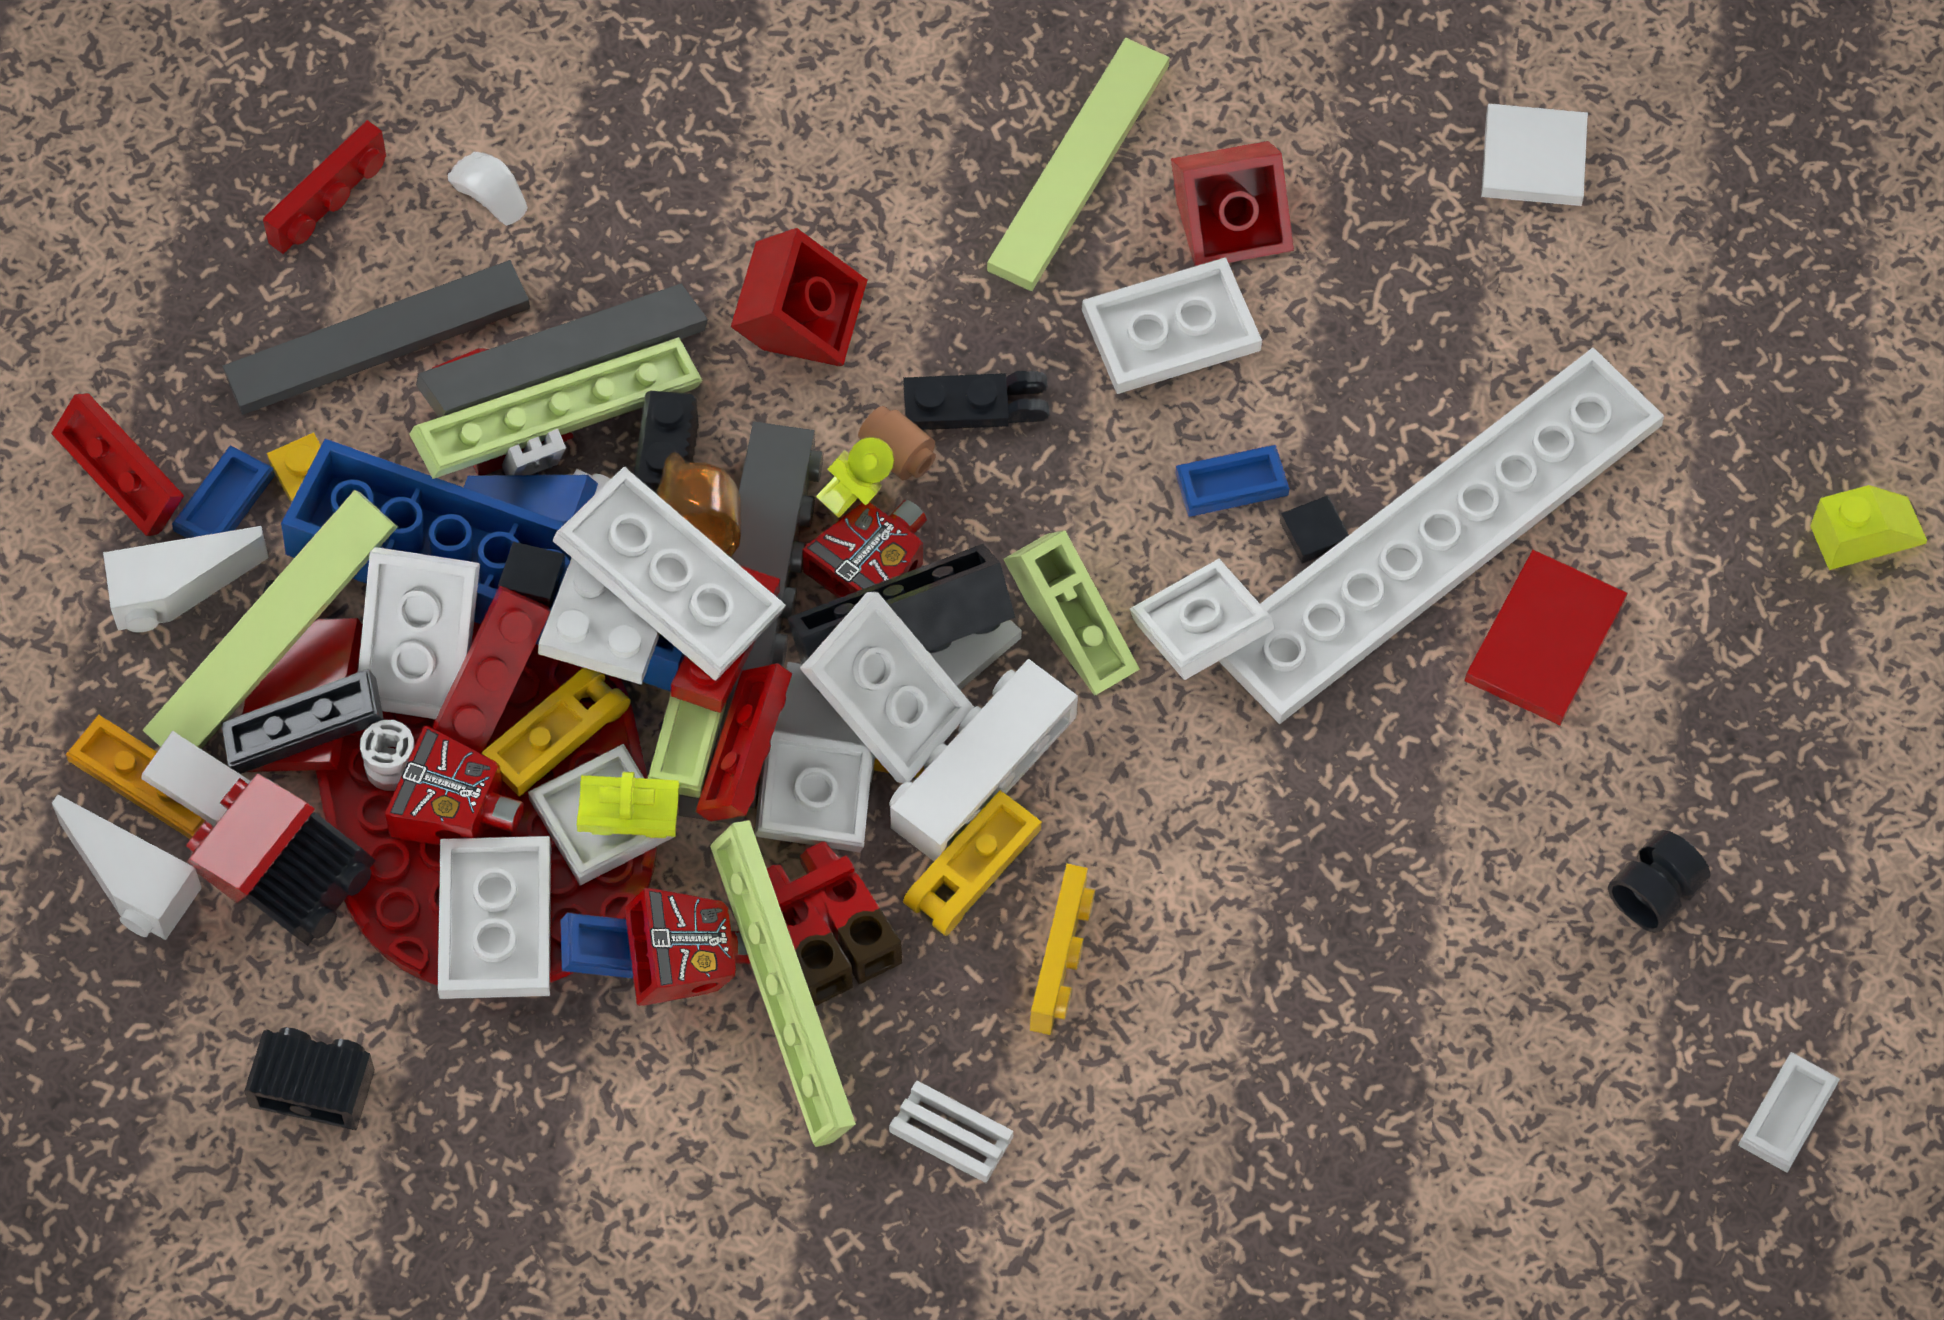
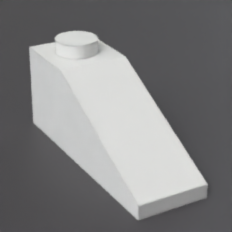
[103,526,268,632]
[52,795,202,940]

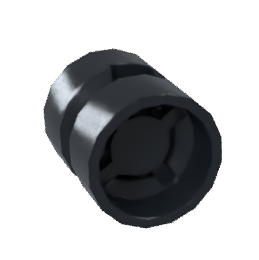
[1608,830,1711,933]

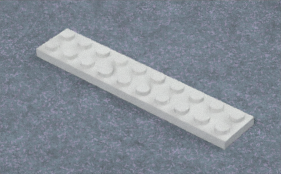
[1219,348,1664,724]

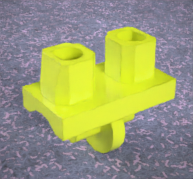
[816,437,894,518]
[576,772,680,838]

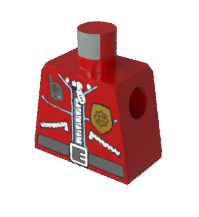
[802,500,927,598]
[385,726,524,845]
[625,888,751,1006]

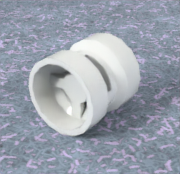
[360,720,415,791]

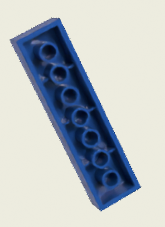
[281,439,685,692]

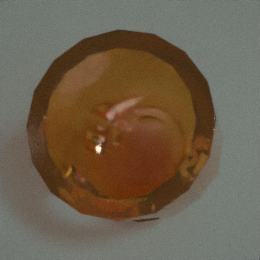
[657,452,741,557]

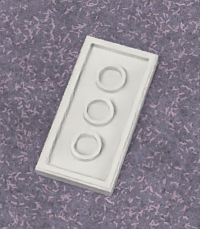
[553,467,786,681]

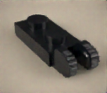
[903,370,1050,430]

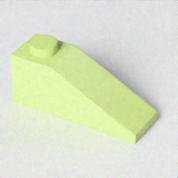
[1003,530,1140,695]

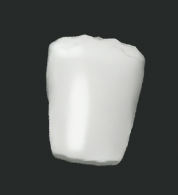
[448,152,527,226]

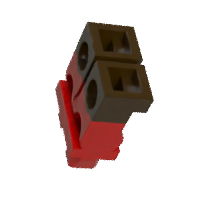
[767,841,902,1006]

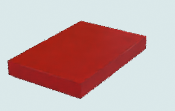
[1465,549,1628,726]
[242,618,363,772]

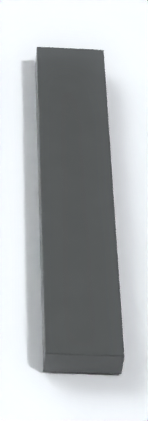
[222,260,530,415]
[416,283,708,418]

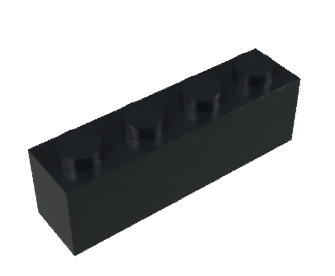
[787,544,1015,693]

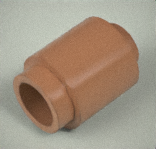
[858,406,936,480]

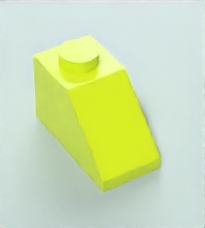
[1810,485,1927,570]

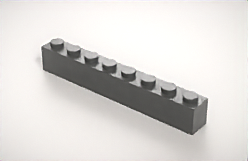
[678,421,824,824]

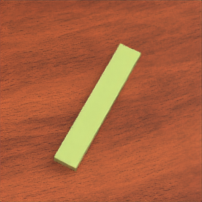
[987,38,1170,291]
[409,337,703,479]
[143,490,398,749]
[710,820,856,1147]

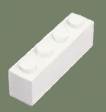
[889,659,1078,861]

